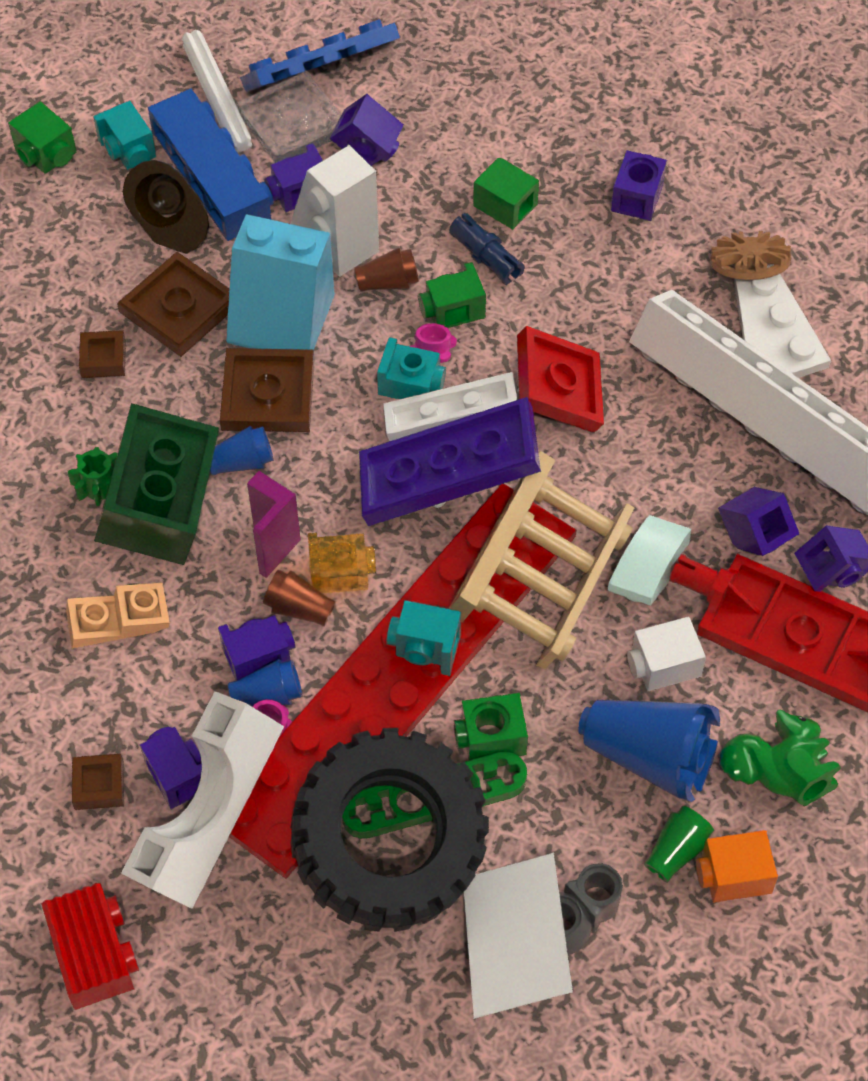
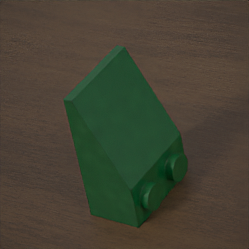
[94,403,219,565]

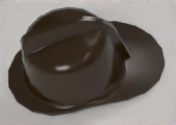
[122,160,209,254]

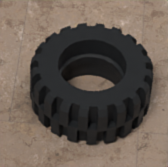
[290,728,489,932]

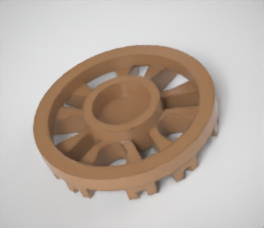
[711,231,791,280]

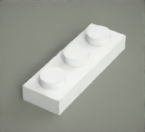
[383,372,519,442]

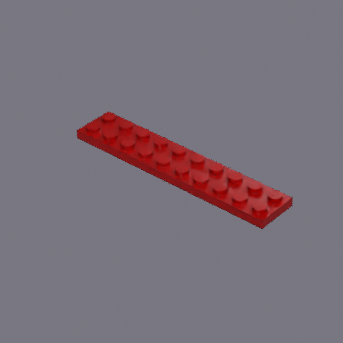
[229,484,577,879]

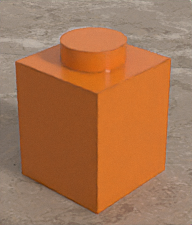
[696,830,778,903]

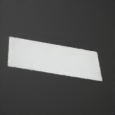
[464,853,573,1019]

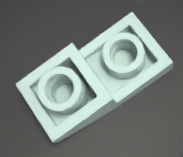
[608,515,691,606]

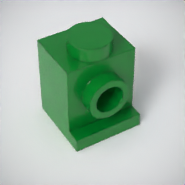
[418,262,486,328]

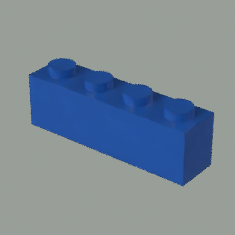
[148,88,274,241]

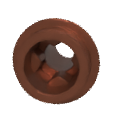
[354,247,419,292]
[263,570,336,627]

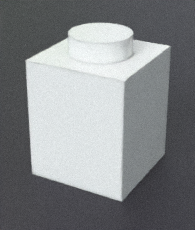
[627,617,706,691]

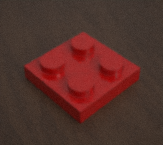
[517,326,604,432]

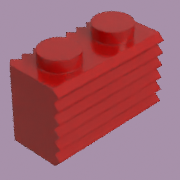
[41,883,139,1010]

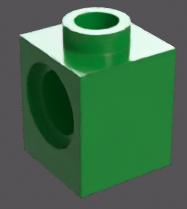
[454,693,528,760]

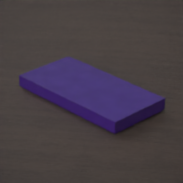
[359,397,541,526]

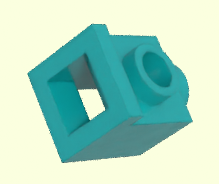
[93,100,156,170]
[377,337,446,399]
[387,600,461,676]

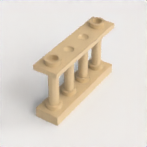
[449,451,634,669]

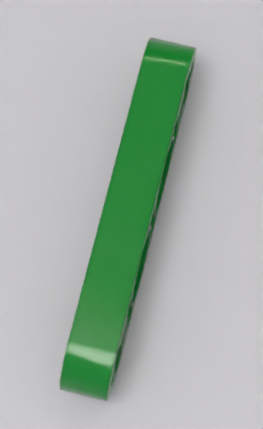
[342,752,527,839]

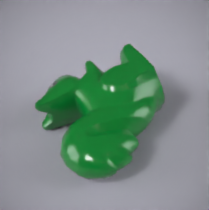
[720,709,841,807]

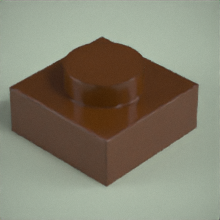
[79,330,126,378]
[72,753,124,810]

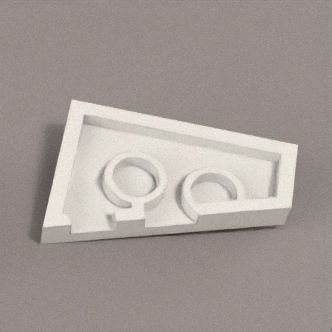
[734,264,831,378]

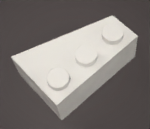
[290,145,379,277]

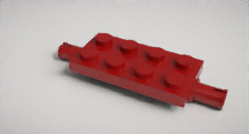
[669,553,868,713]

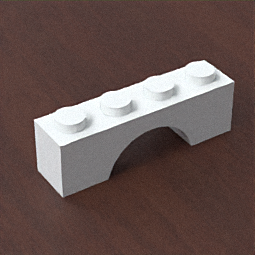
[121,691,284,909]

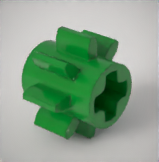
[68,447,117,506]

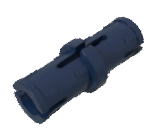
[449,213,525,285]

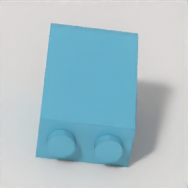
[226,214,335,350]

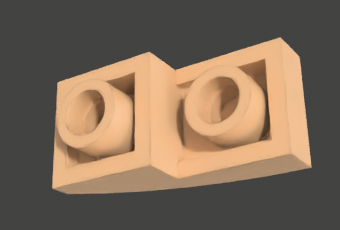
[66,583,170,649]

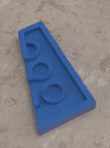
[240,19,400,92]

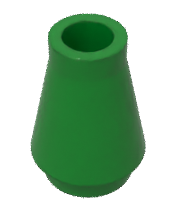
[644,806,714,883]

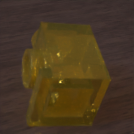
[308,532,376,593]

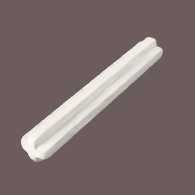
[182,30,252,153]

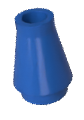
[210,426,274,476]
[228,659,302,706]

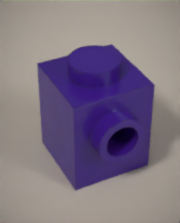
[718,486,800,556]

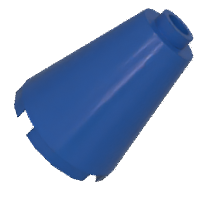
[578,700,720,802]

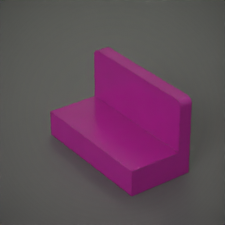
[247,471,301,578]

